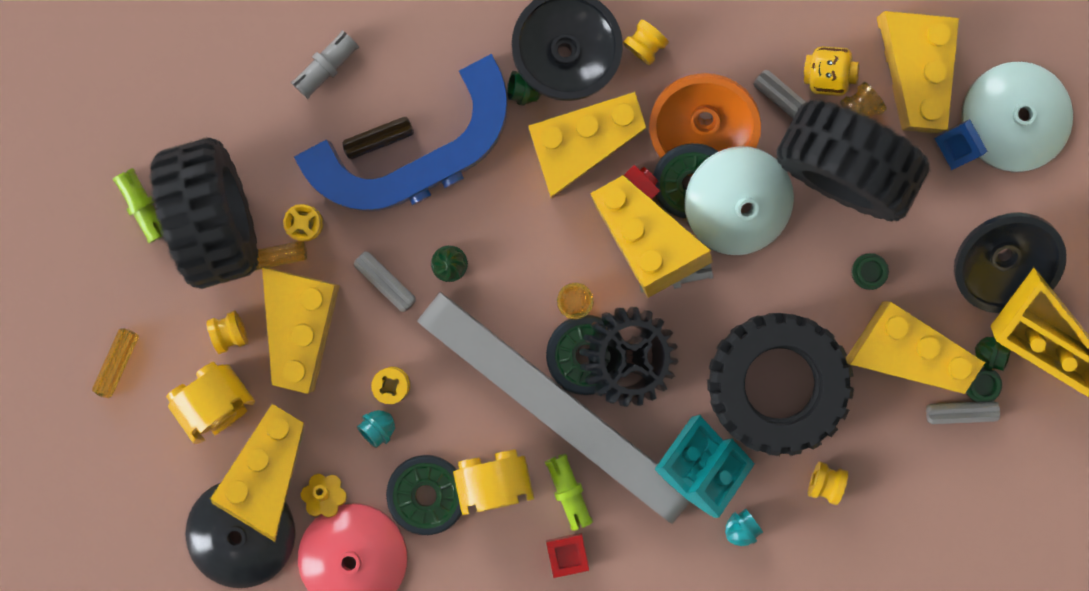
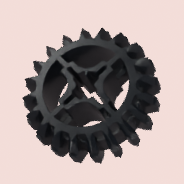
[579,307,679,407]

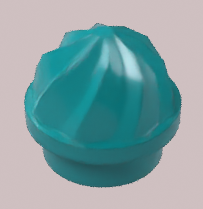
[357,410,395,448]
[725,509,763,546]

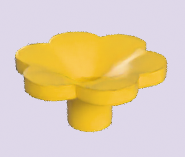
[301,474,347,518]

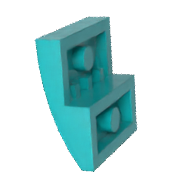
[654,415,755,518]

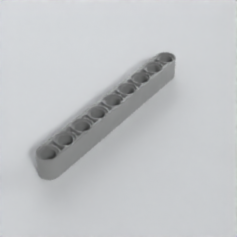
[417,292,690,524]

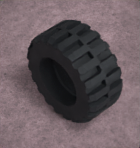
[777,100,930,222]
[150,137,259,289]
[707,313,854,456]

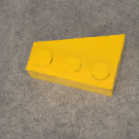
[876,11,959,134]
[528,92,646,198]
[590,175,713,298]
[262,268,340,394]
[990,268,1089,398]
[846,301,985,394]
[210,404,304,542]

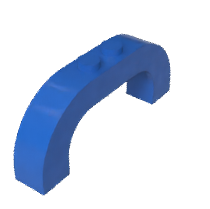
[294,54,508,211]

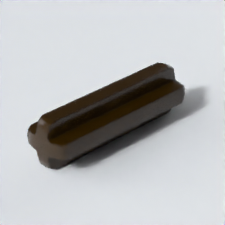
[342,117,414,159]

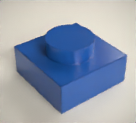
[934,119,988,170]

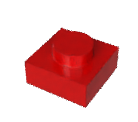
[623,165,660,200]
[546,533,590,578]

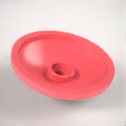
[298,503,408,591]

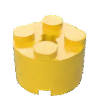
[166,362,255,444]
[453,449,534,515]

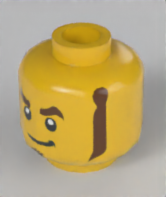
[804,46,859,96]

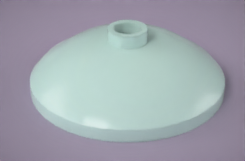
[961,62,1073,172]
[685,146,794,255]

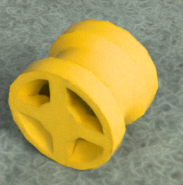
[623,19,669,66]
[283,204,324,241]
[206,310,248,354]
[371,367,410,404]
[808,461,848,505]

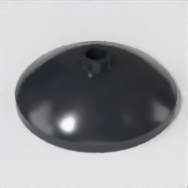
[511,0,623,101]
[954,213,1067,313]
[185,482,296,588]

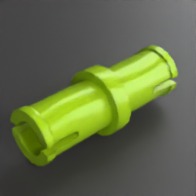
[112,168,163,244]
[545,454,593,531]

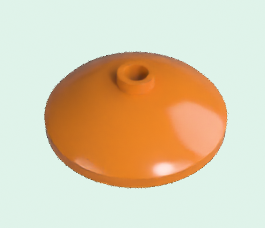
[649,73,761,177]

